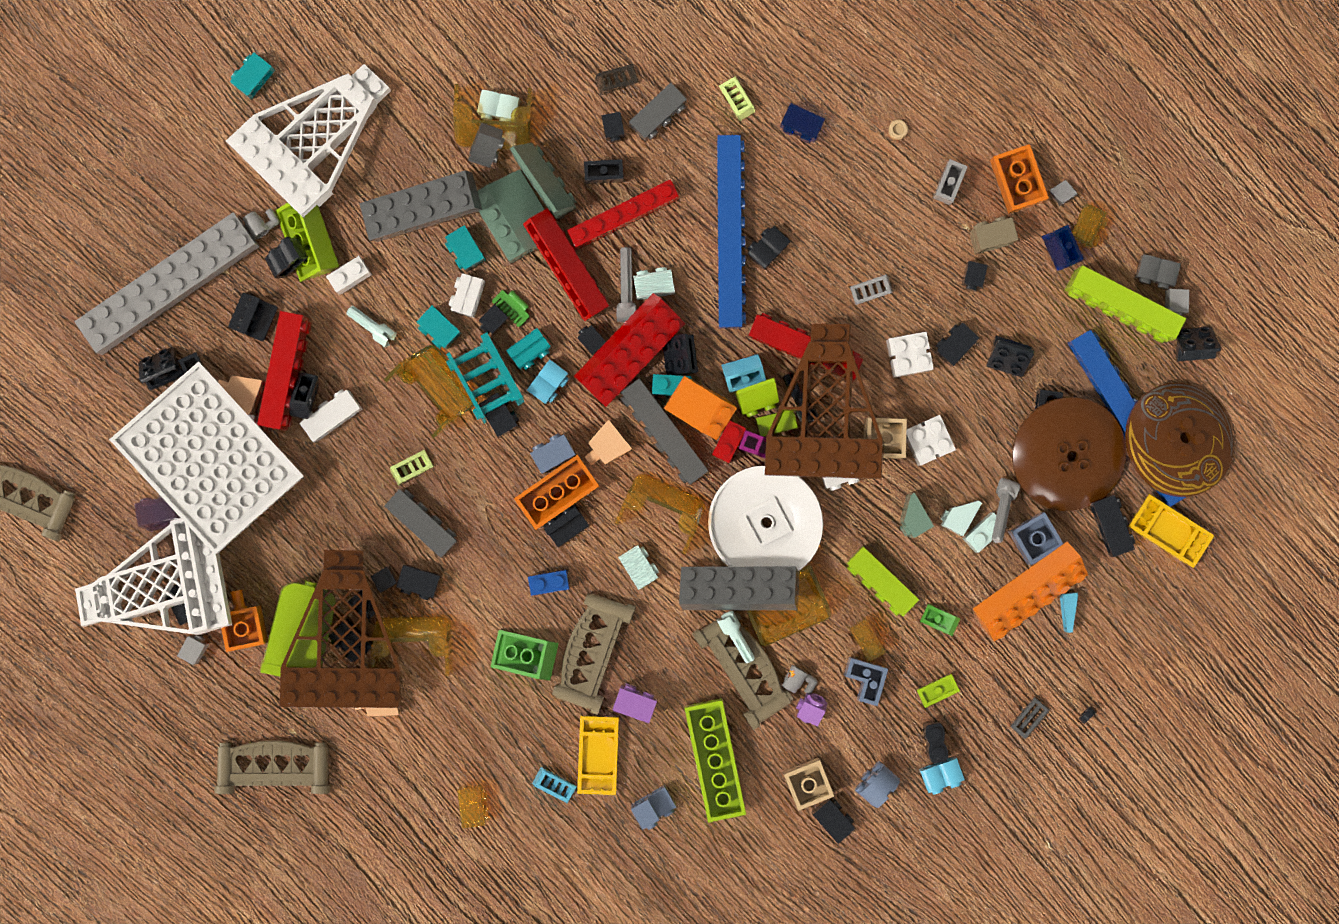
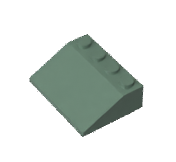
[510,143,576,221]
[478,169,544,264]

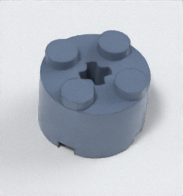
[855,761,900,808]

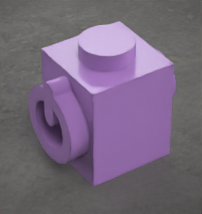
[796,693,827,727]

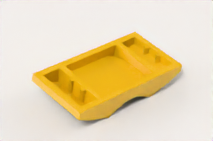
[1128,494,1214,568]
[577,716,619,795]

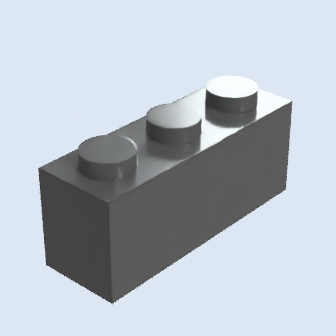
[629,83,687,141]

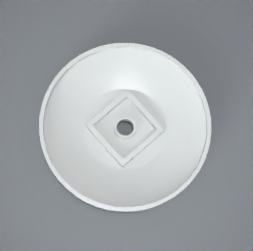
[708,466,823,571]

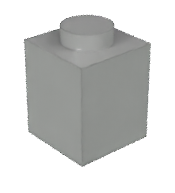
[1165,289,1189,316]
[177,635,209,665]

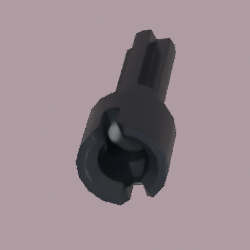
[782,373,819,423]

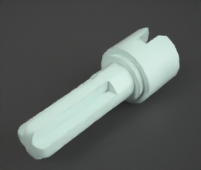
[346,306,397,348]
[717,611,755,663]

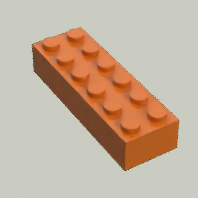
[973,541,1088,642]

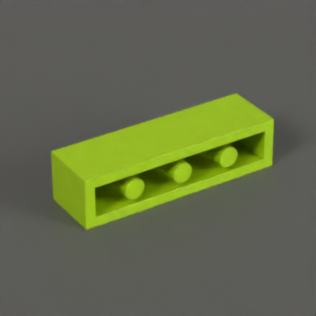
[846,546,919,617]

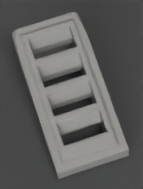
[850,274,893,305]

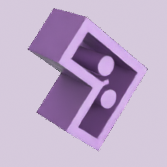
[613,683,657,723]

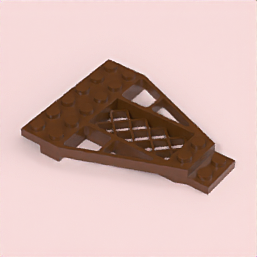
[765,324,884,479]
[279,550,400,708]

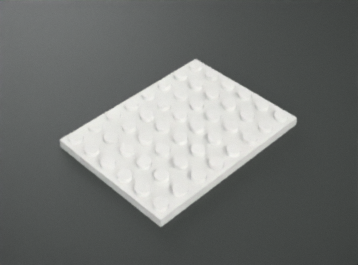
[109,362,304,555]

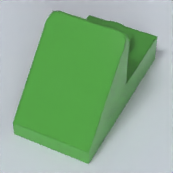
[920,604,960,636]

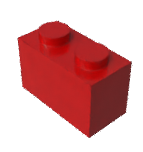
[712,420,746,464]

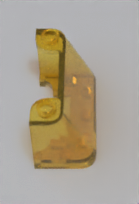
[746,565,831,646]

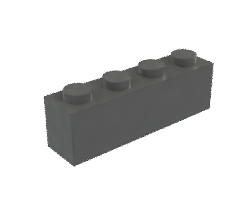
[384,489,458,558]

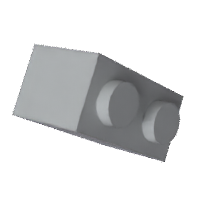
[933,159,968,205]

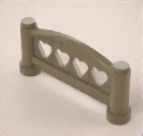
[0,465,75,542]
[552,593,636,715]
[692,610,793,730]
[214,740,330,794]

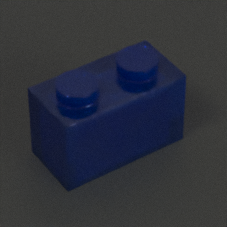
[780,103,825,143]
[1042,225,1084,271]

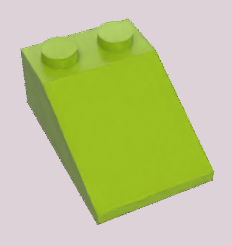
[735,378,779,417]

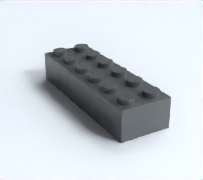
[359,170,482,242]
[679,566,799,610]

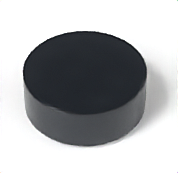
[1079,706,1097,724]

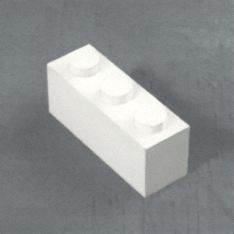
[300,389,363,442]

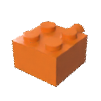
[221,590,268,652]

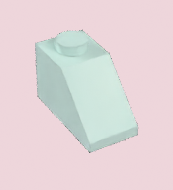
[940,501,982,536]

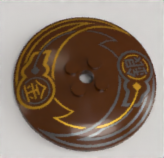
[1125,383,1234,497]

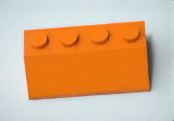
[514,455,599,530]

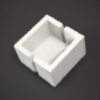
[886,332,933,378]
[906,415,956,466]

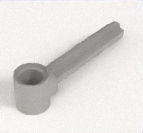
[617,247,637,322]
[991,477,1020,543]

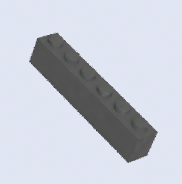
[620,379,708,485]

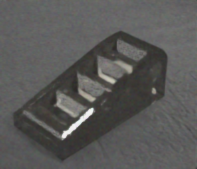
[595,64,639,95]

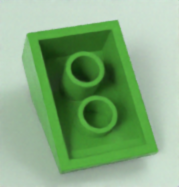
[490,630,559,681]

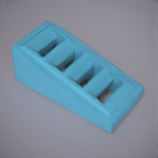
[1059,592,1078,633]
[532,767,577,803]

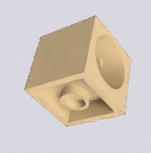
[863,418,907,459]

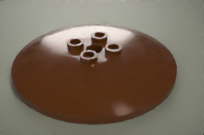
[1012,397,1126,511]

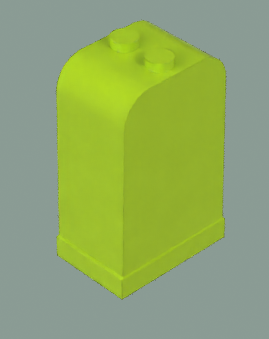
[260,581,336,677]

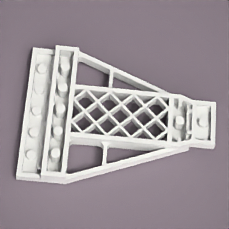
[226,64,391,217]
[75,518,232,635]

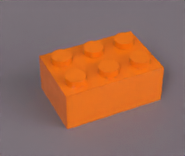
[990,144,1049,214]

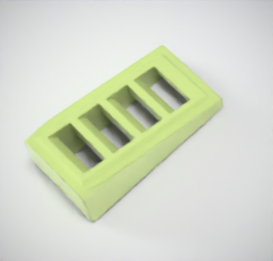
[719,76,755,121]
[390,450,434,486]

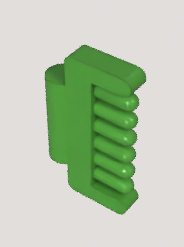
[492,290,530,327]

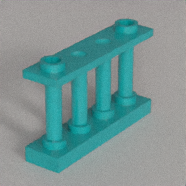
[446,333,524,424]

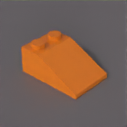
[664,376,737,440]

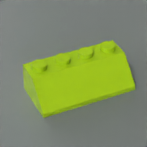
[275,203,339,282]

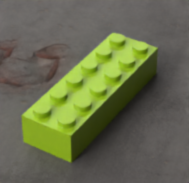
[1065,265,1186,343]
[684,698,746,823]

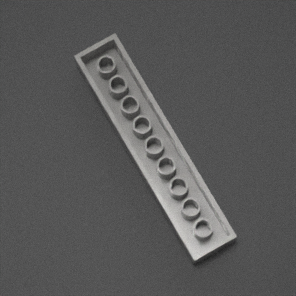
[74,212,260,355]

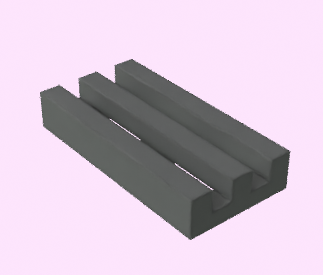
[1010,697,1050,739]

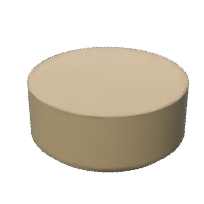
[888,120,908,140]

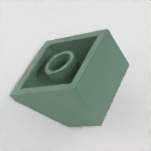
[899,493,934,538]

